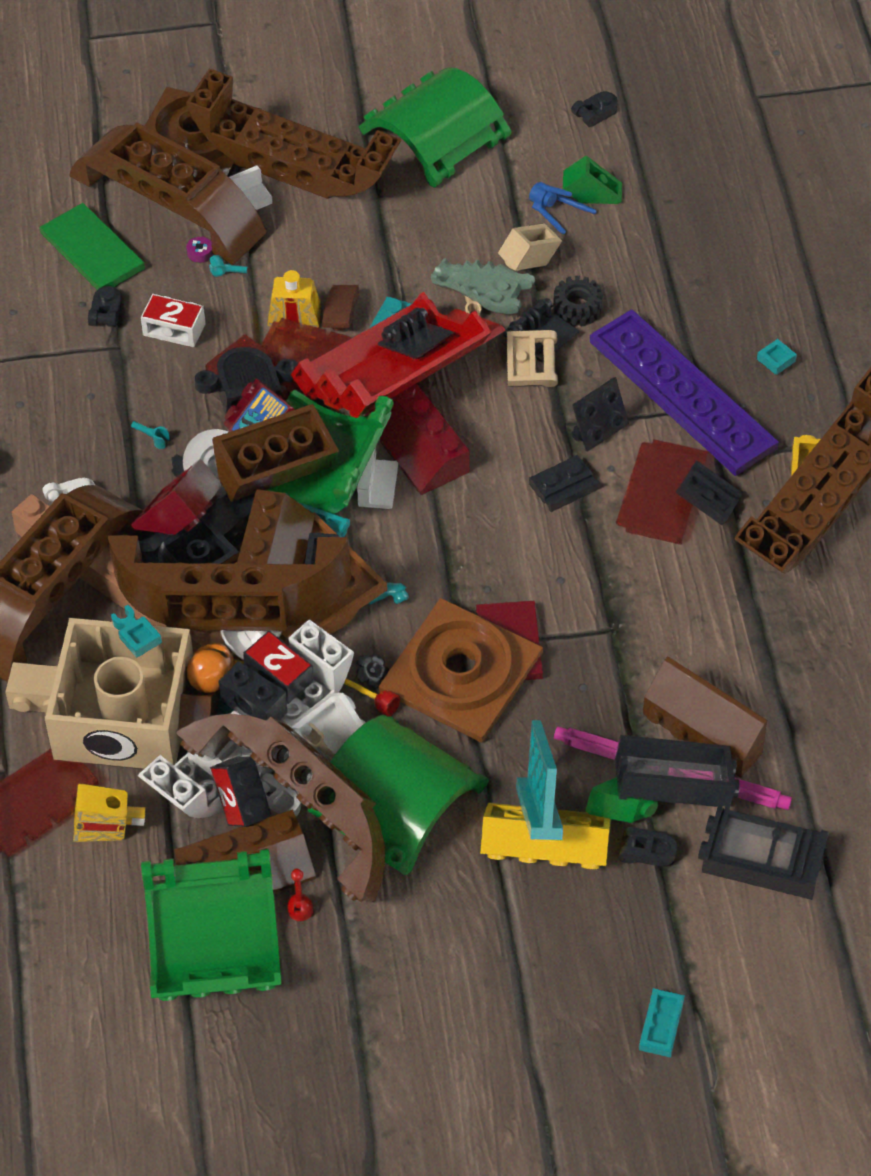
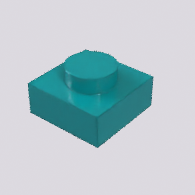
[757,339,797,375]

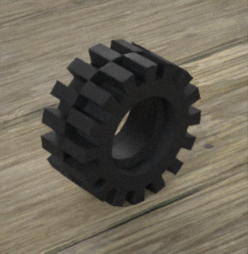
[553,276,603,327]

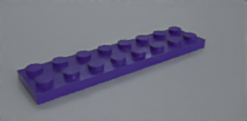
[590,309,779,476]

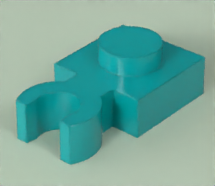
[111,605,162,658]

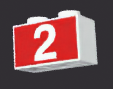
[141,294,206,347]

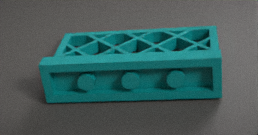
[516,720,563,840]

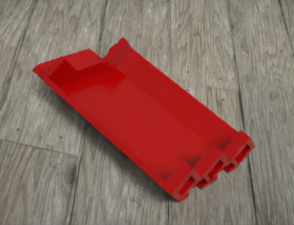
[291,292,506,418]

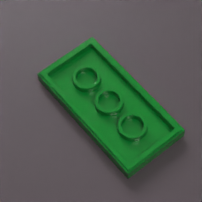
[39,203,145,290]

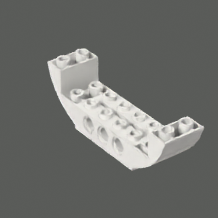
[138,620,354,818]

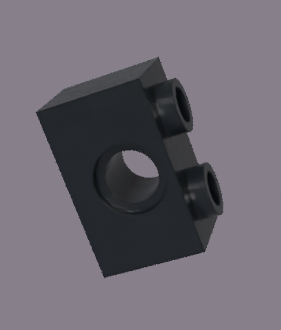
[218,661,288,721]

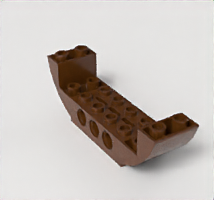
[187,68,401,199]
[69,123,266,265]
[734,367,871,574]
[0,485,143,683]
[108,535,351,631]
[176,714,385,902]

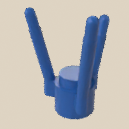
[529,182,596,235]

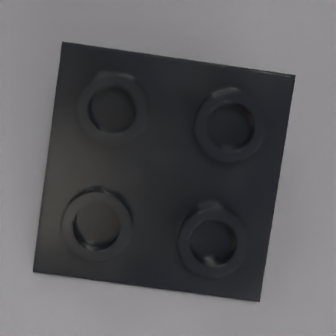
[502,298,579,363]
[378,308,455,359]
[571,377,629,452]

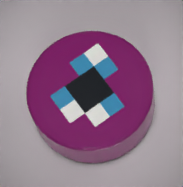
[186,237,213,263]

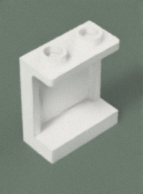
[287,693,366,783]

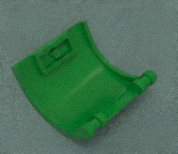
[358,67,511,188]
[264,390,394,514]
[307,715,488,875]
[141,849,282,1001]

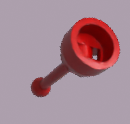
[287,869,313,921]

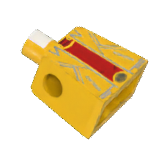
[267,270,321,328]
[73,784,145,842]

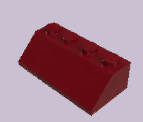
[365,383,470,495]
[131,458,222,535]

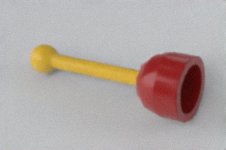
[344,678,400,717]

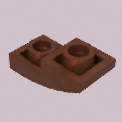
[322,285,360,330]

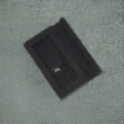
[529,455,600,512]
[675,460,743,525]

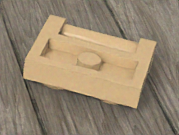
[507,330,558,387]

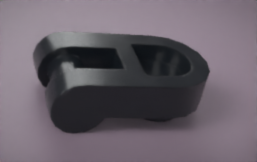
[571,91,618,127]
[88,286,121,327]
[618,827,677,866]

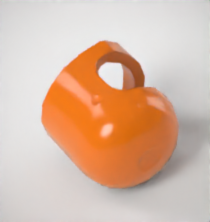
[186,643,235,693]

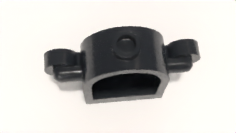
[195,347,298,415]

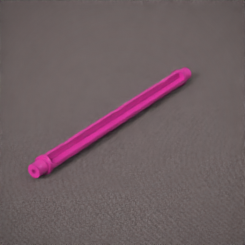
[554,726,792,811]

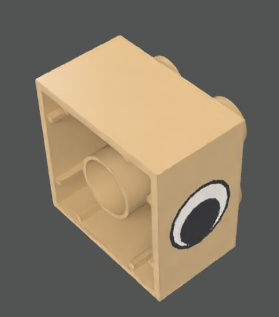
[45,618,193,769]

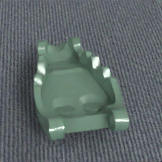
[431,258,535,314]

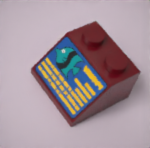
[223,378,295,431]

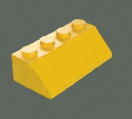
[480,803,611,869]

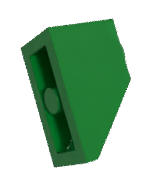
[563,155,622,204]
[585,777,658,823]

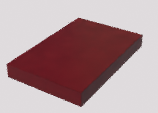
[476,600,543,680]

